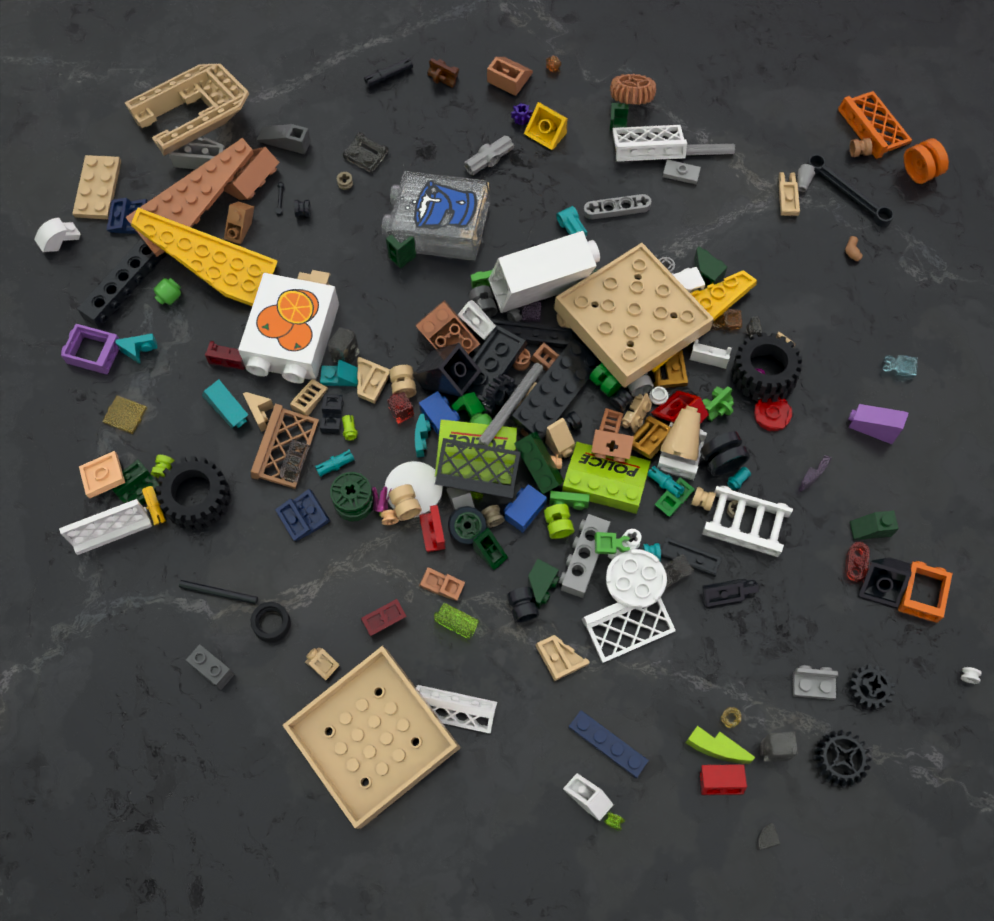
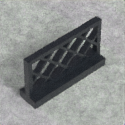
[435,438,520,499]

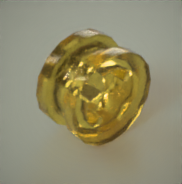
[721,707,742,728]

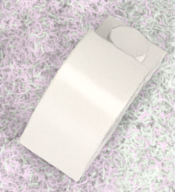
[34,218,81,252]

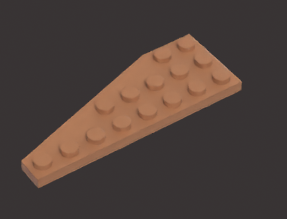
[126,138,254,257]

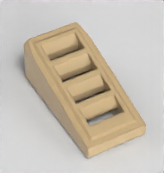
[290,379,328,416]

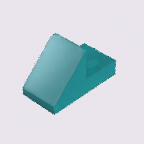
[115,333,158,364]
[320,360,358,386]

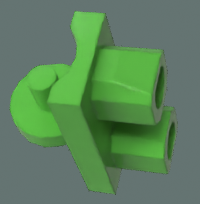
[702,386,734,422]

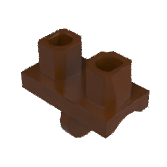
[427,58,459,87]

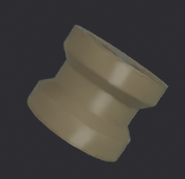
[481,505,505,528]

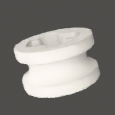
[961,667,982,684]

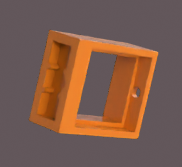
[898,561,953,623]

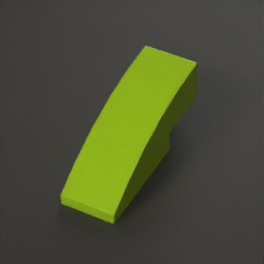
[685,726,755,764]

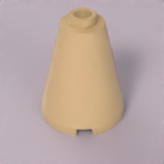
[660,406,701,461]

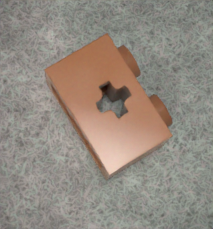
[591,429,634,462]

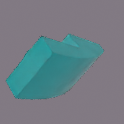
[415,414,431,458]

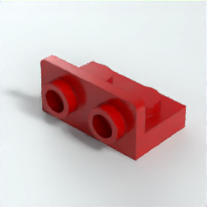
[420,505,446,552]

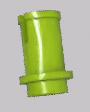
[342,415,358,441]

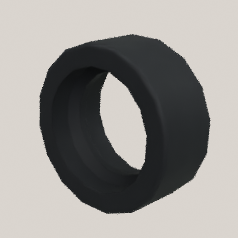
[250,602,291,642]

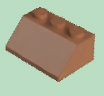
[224,147,280,200]

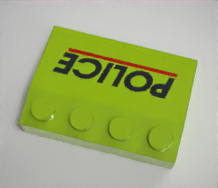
[435,420,517,485]
[562,442,650,514]

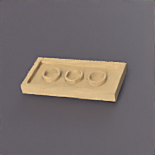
[72,155,121,219]

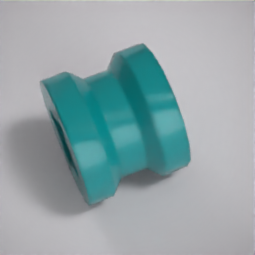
[642,543,661,562]

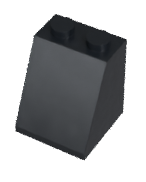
[412,343,481,397]

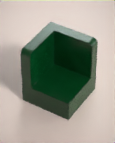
[610,103,629,130]

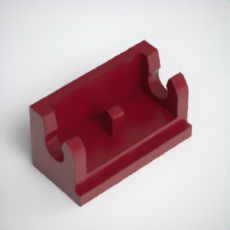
[205,341,245,370]
[361,599,407,636]

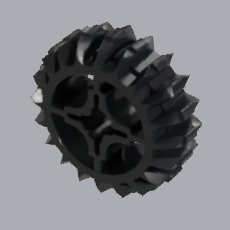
[813,730,872,788]

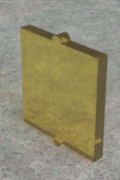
[102,395,147,434]

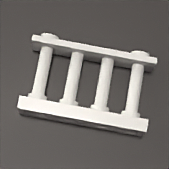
[702,486,793,557]

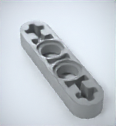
[584,194,651,219]

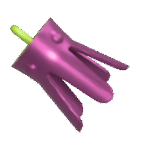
[372,486,392,516]

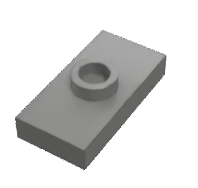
[663,160,701,185]

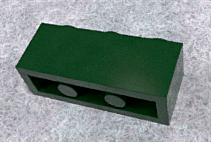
[514,431,564,494]

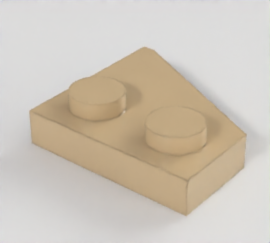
[357,357,390,404]
[535,635,590,681]

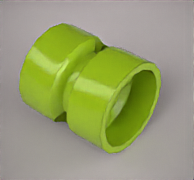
[544,504,574,539]

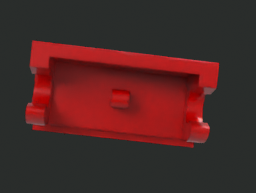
[700,765,747,795]

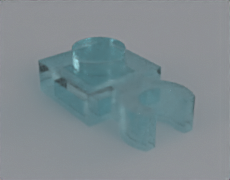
[883,355,917,377]

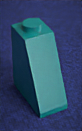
[202,379,248,428]

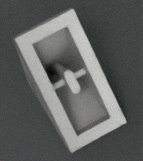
[446,488,475,511]

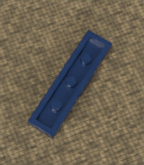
[568,710,649,778]

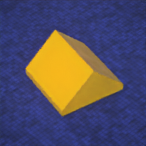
[524,102,568,150]

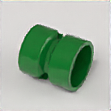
[589,363,622,397]

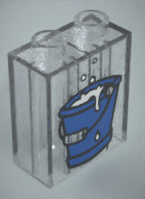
[382,171,491,261]

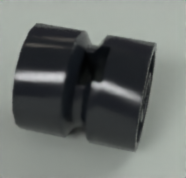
[507,587,539,623]

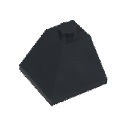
[859,558,912,608]

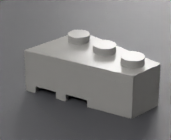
[169,126,225,169]

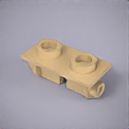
[621,393,652,433]

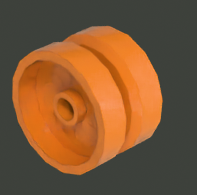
[904,138,949,184]

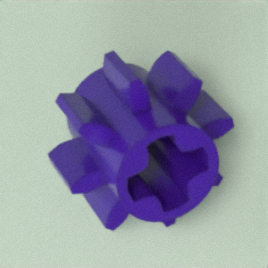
[511,103,533,126]

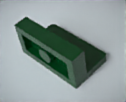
[386,235,416,269]

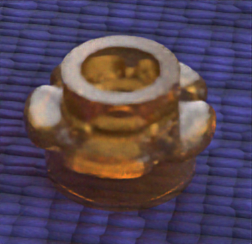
[546,55,561,71]

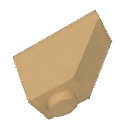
[545,418,575,458]

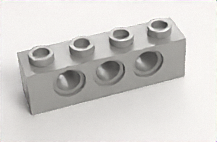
[559,514,610,598]

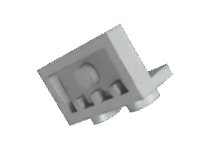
[793,665,838,700]

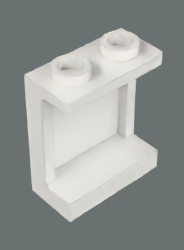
[657,423,707,481]

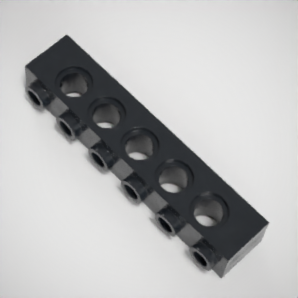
[77,238,167,328]

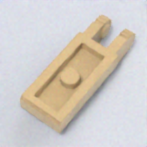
[778,172,800,216]

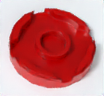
[754,397,792,431]

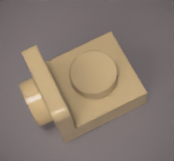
[305,647,339,680]

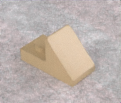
[243,392,274,432]

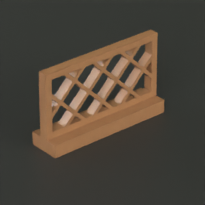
[251,403,319,489]

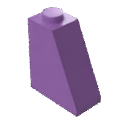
[848,404,909,444]

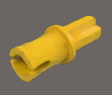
[142,486,166,525]

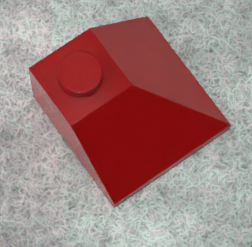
[651,390,709,424]

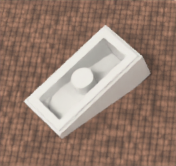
[458,300,496,340]

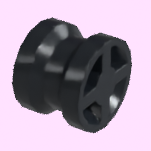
[294,200,311,218]
[609,389,633,412]

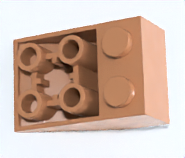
[416,300,480,354]

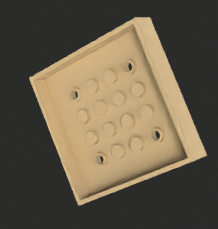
[554,243,714,388]
[283,646,461,829]

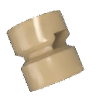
[389,365,417,399]
[388,484,422,521]

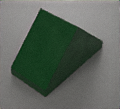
[473,528,508,570]

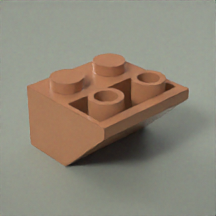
[487,57,533,96]

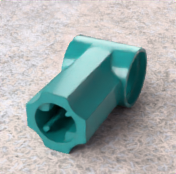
[556,206,588,237]

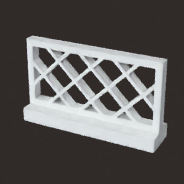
[612,125,687,161]
[59,499,152,555]
[582,598,676,663]

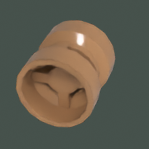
[850,138,872,157]

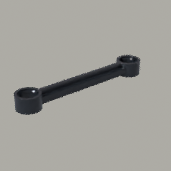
[807,154,894,227]

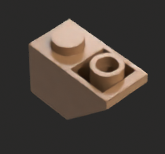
[224,201,254,244]

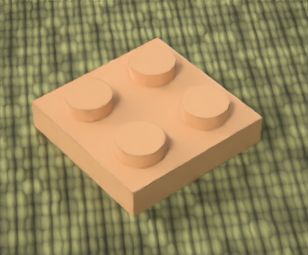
[79,451,125,499]

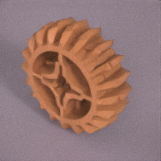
[610,73,656,105]

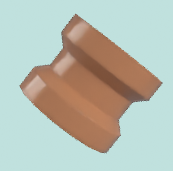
[513,348,530,371]

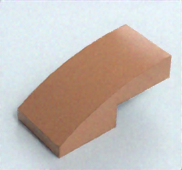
[419,567,465,601]

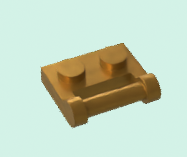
[653,350,688,388]
[631,416,671,459]

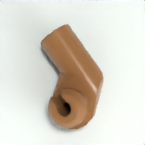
[845,236,863,261]

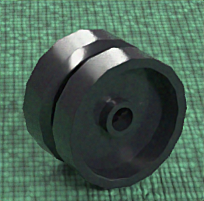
[700,431,751,476]

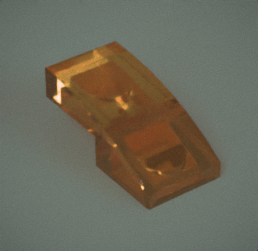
[710,309,742,330]

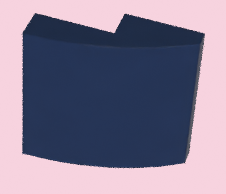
[107,198,148,234]
[275,489,331,541]

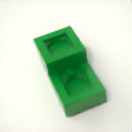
[655,477,695,517]

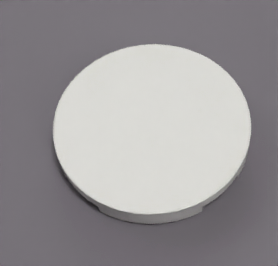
[385,461,443,518]
[606,549,667,609]

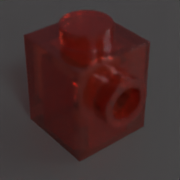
[387,391,414,424]

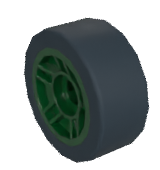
[448,506,486,544]

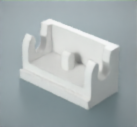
[690,339,732,369]

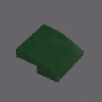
[112,459,160,509]

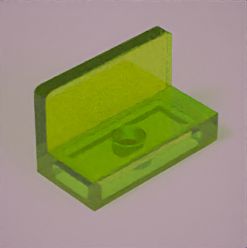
[434,602,479,640]

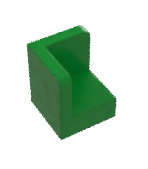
[452,392,486,418]

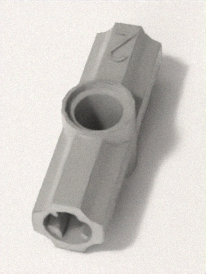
[464,136,514,175]

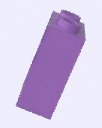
[61,324,119,375]

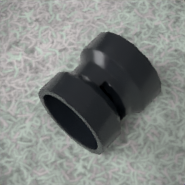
[557,411,582,433]

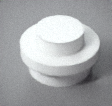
[649,386,668,405]

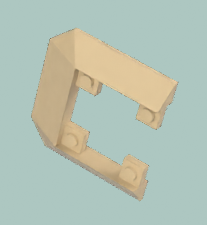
[125,64,249,156]

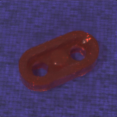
[846,542,870,582]

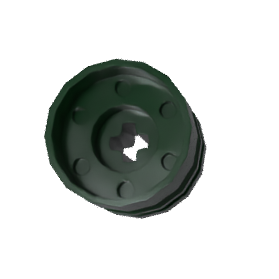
[330,472,374,521]

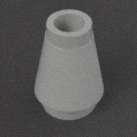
[797,164,815,192]

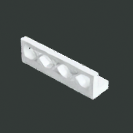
[416,685,497,733]

